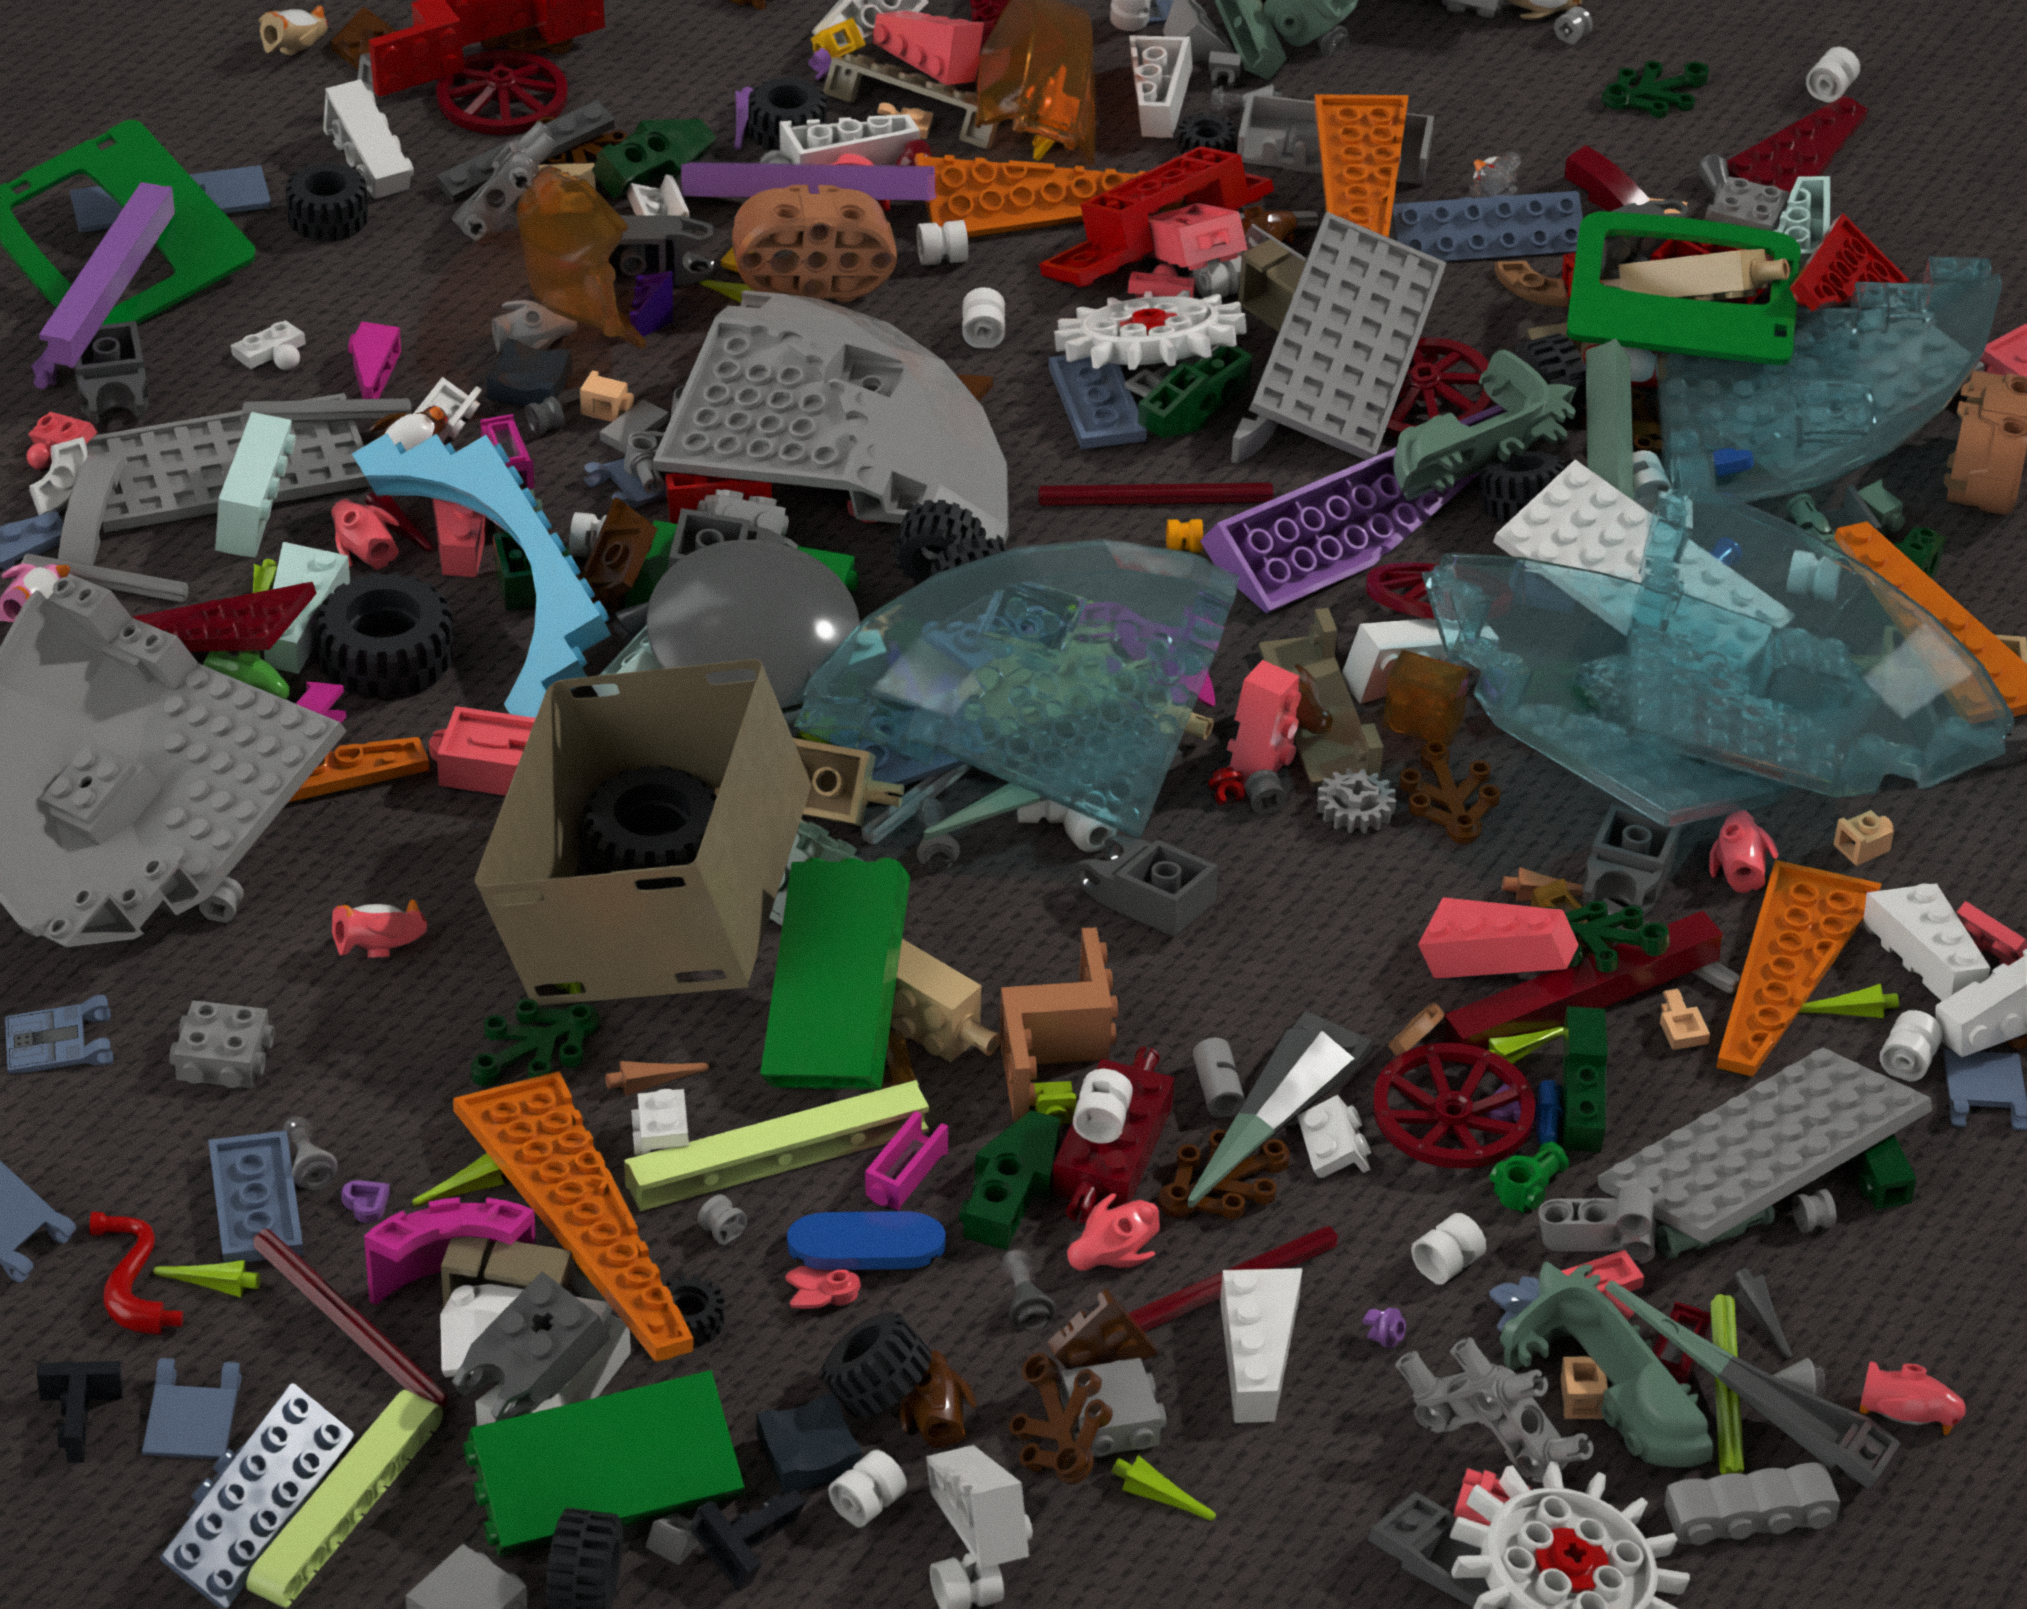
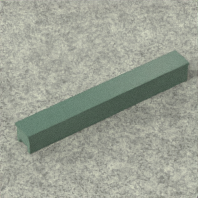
[1214,0,1287,80]
[1585,338,1634,501]

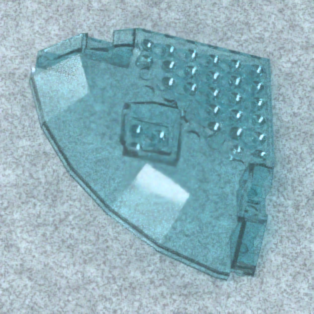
[1654,257,2002,505]
[1625,485,2014,798]
[794,539,1240,839]
[1422,553,1884,828]

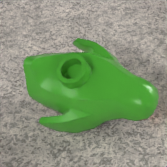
[203,650,289,700]

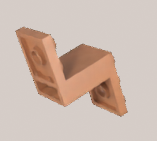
[999,927,1118,1122]

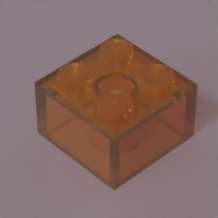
[1383,650,1470,746]

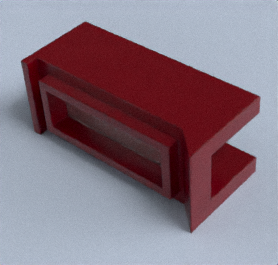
[1652,1301,1712,1385]

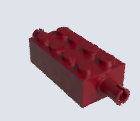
[1052,1046,1174,1223]

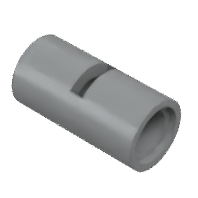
[1193,1038,1245,1118]

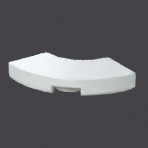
[29,437,87,515]

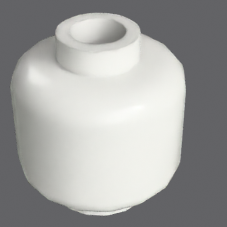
[1064,799,1117,853]

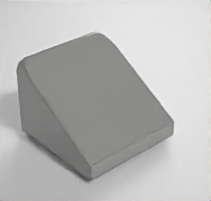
[646,1512,700,1565]

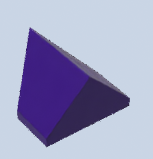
[630,271,673,340]

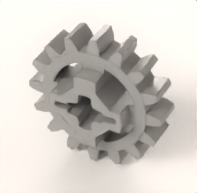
[1317,768,1396,834]

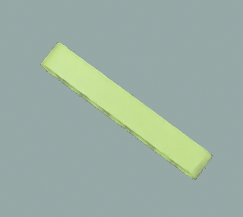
[246,1390,443,1608]

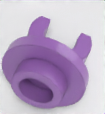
[808,47,832,81]
[1362,1308,1406,1348]

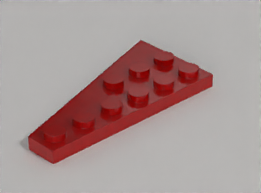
[1789,213,1910,312]

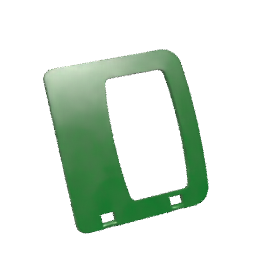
[0,120,256,325]
[1566,211,1801,366]

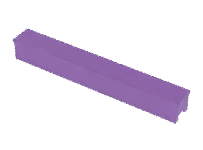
[680,162,936,200]
[39,182,175,368]

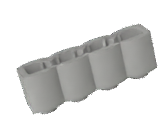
[1664,1463,1840,1545]

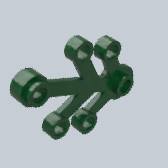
[1601,61,1709,118]
[1544,901,1670,973]
[471,998,599,1087]

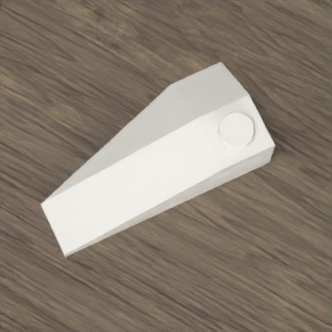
[811,0,928,48]
[440,1284,612,1377]

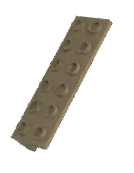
[823,53,1020,149]
[1259,608,1384,787]

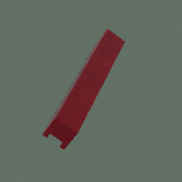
[1444,910,1723,1050]

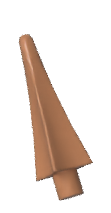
[1502,867,1583,901]
[605,1061,709,1096]

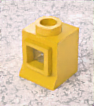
[811,17,866,60]

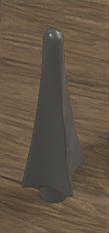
[1734,1268,1792,1360]

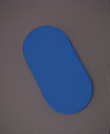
[787,1211,945,1270]

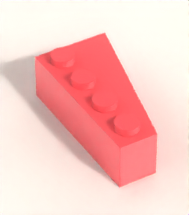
[1418,897,1578,979]

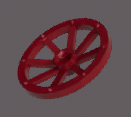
[436,50,568,135]
[1384,337,1494,439]
[1365,562,1512,623]
[1373,1043,1535,1169]

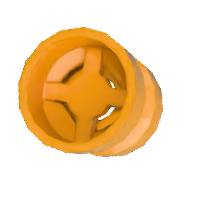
[1166,519,1203,553]

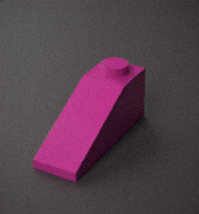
[348,321,401,399]

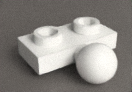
[231,320,306,370]

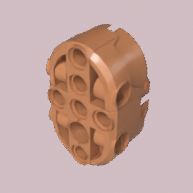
[732,185,897,302]
[1943,370,2027,516]

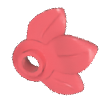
[785,1266,861,1309]

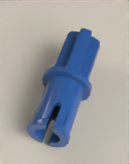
[1534,1080,1564,1145]

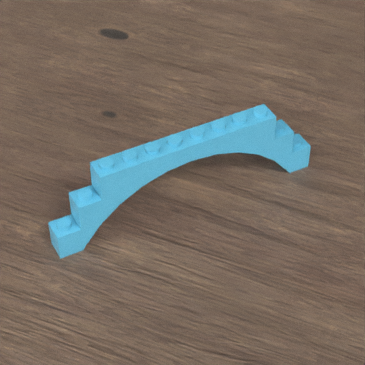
[352,433,611,718]

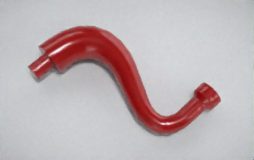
[90,1212,183,1335]

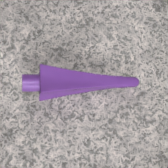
[734,87,753,150]
[31,356,58,389]

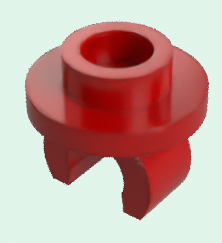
[1208,767,1245,805]

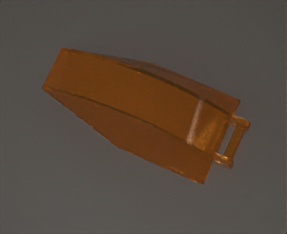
[975,0,1097,166]
[517,165,647,349]

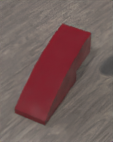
[1564,145,1649,212]

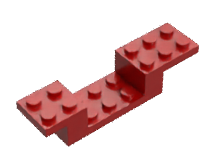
[369,0,605,97]
[1039,146,1274,287]

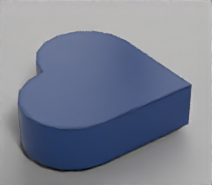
[1711,448,1754,477]

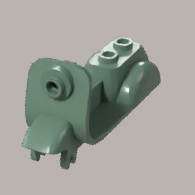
[1264,0,1358,47]
[1393,350,1576,500]
[1500,1262,1713,1468]

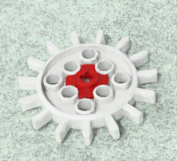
[1054,290,1247,370]
[1449,1461,1690,1609]

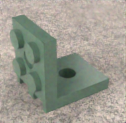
[770,820,865,926]

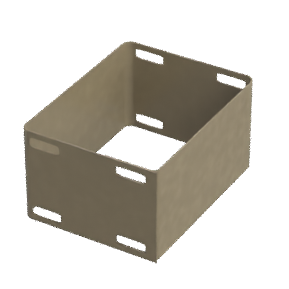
[474,659,811,1006]

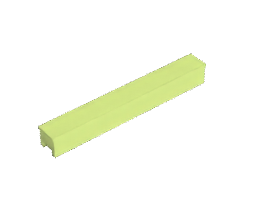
[624,1080,929,1211]

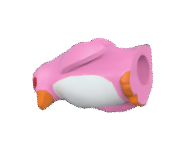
[0,563,71,622]

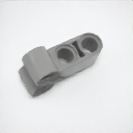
[1538,1184,1656,1264]

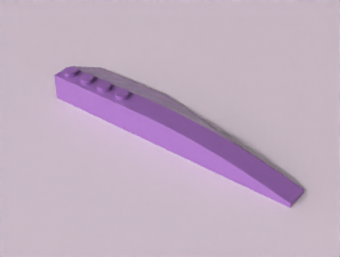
[1200,405,1508,614]

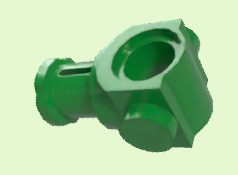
[1489,1141,1569,1213]

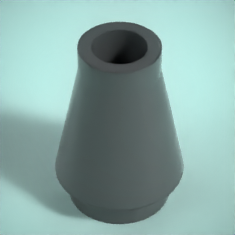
[1697,154,1729,198]

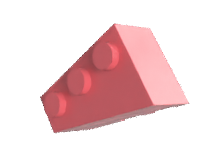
[1227,660,1301,787]

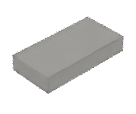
[600,399,669,453]

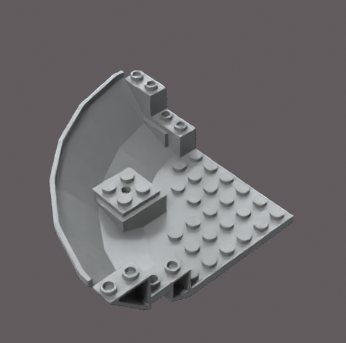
[653,290,1009,545]
[0,574,346,947]

